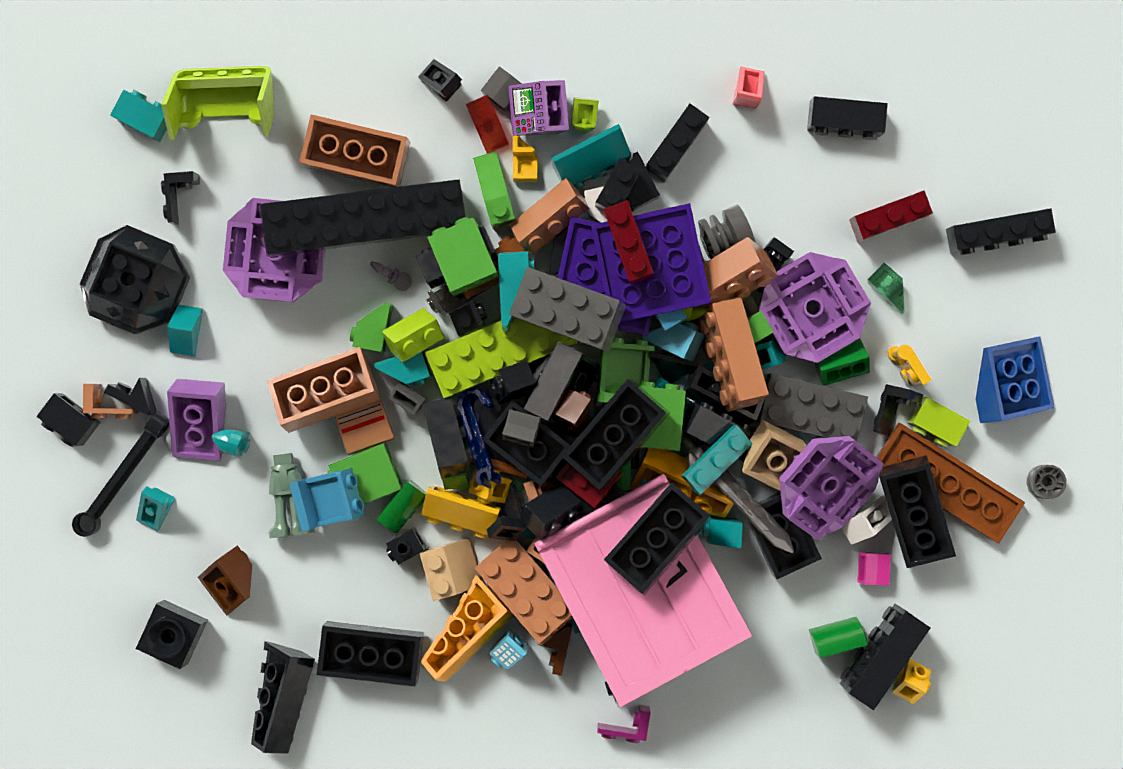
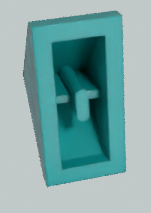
[167,304,203,356]

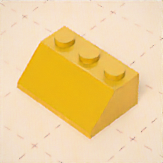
[421,485,501,539]

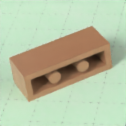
[510,178,589,255]

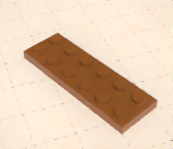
[876,423,1025,544]

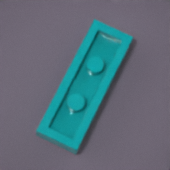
[681,425,752,495]

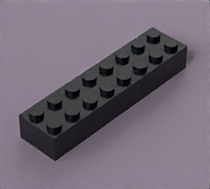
[259,179,466,257]

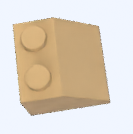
[742,420,807,491]
[420,537,481,601]

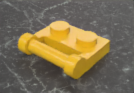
[887,345,932,386]

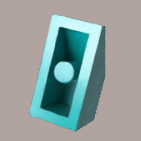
[374,350,432,387]
[703,517,743,548]

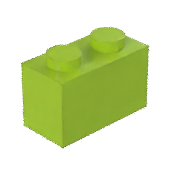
[382,307,444,363]
[907,397,970,448]

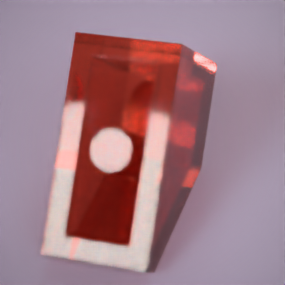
[466,95,509,154]

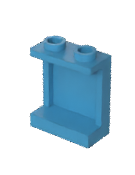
[289,468,364,532]

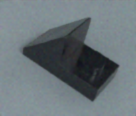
[418,59,462,102]
[104,378,157,415]

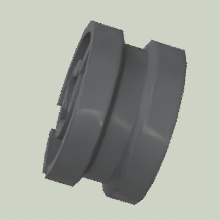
[1026,465,1067,499]

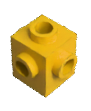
[469,467,512,504]
[892,659,931,704]

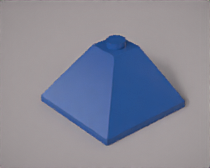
[975,336,1054,423]

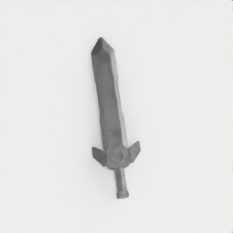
[681,431,794,553]

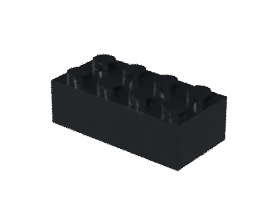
[562,379,670,490]
[879,455,956,568]
[604,482,711,596]
[840,604,931,711]
[316,621,424,687]

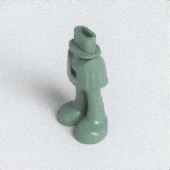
[269,453,315,538]

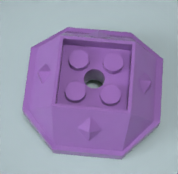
[223,198,326,302]
[758,252,871,363]
[779,436,884,540]

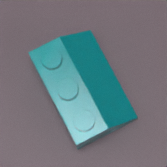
[552,124,631,190]

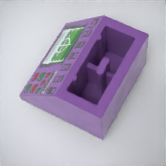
[508,80,569,136]

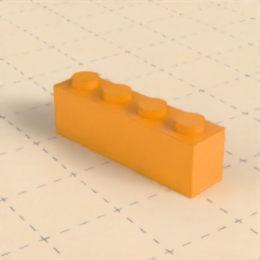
[627,448,734,518]
[421,575,514,682]

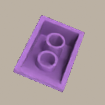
[167,379,226,461]

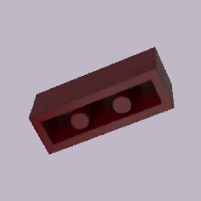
[849,190,933,242]
[603,200,655,285]

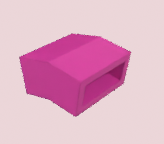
[857,552,891,586]

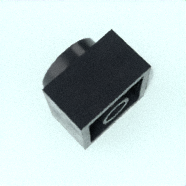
[135,600,208,669]

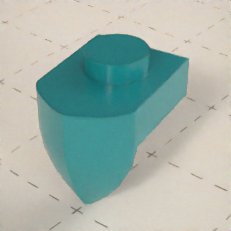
[211,430,251,457]

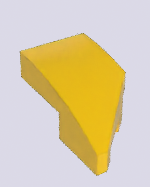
[513,136,538,182]

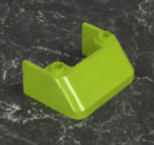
[161,66,274,140]

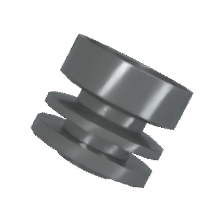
[698,205,756,259]

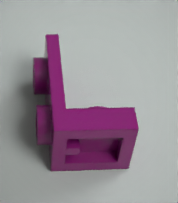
[597,705,651,743]

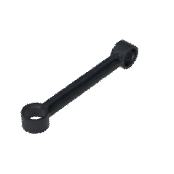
[72,411,170,537]

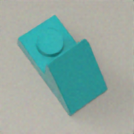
[136,486,175,532]

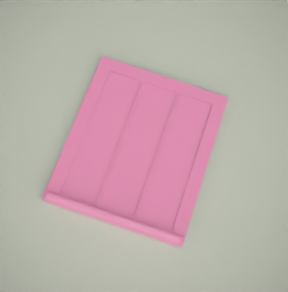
[534,474,752,707]

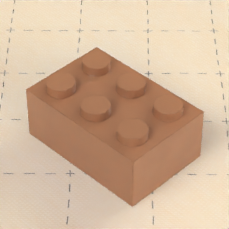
[703,237,778,309]

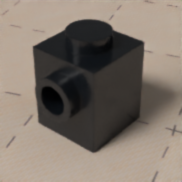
[386,527,427,565]

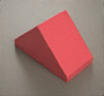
[732,67,764,109]

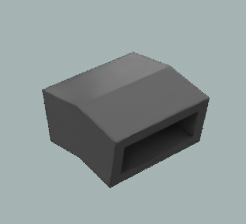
[481,66,522,110]
[389,382,427,415]
[502,409,542,448]

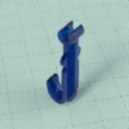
[457,388,501,489]

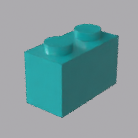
[110,89,167,142]

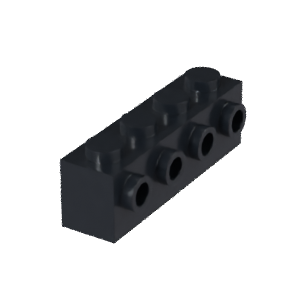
[946,208,1056,255]

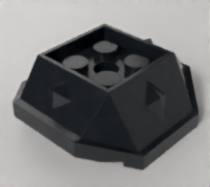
[80,225,191,335]

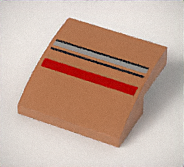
[335,391,395,455]

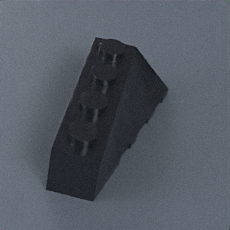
[251,641,315,754]

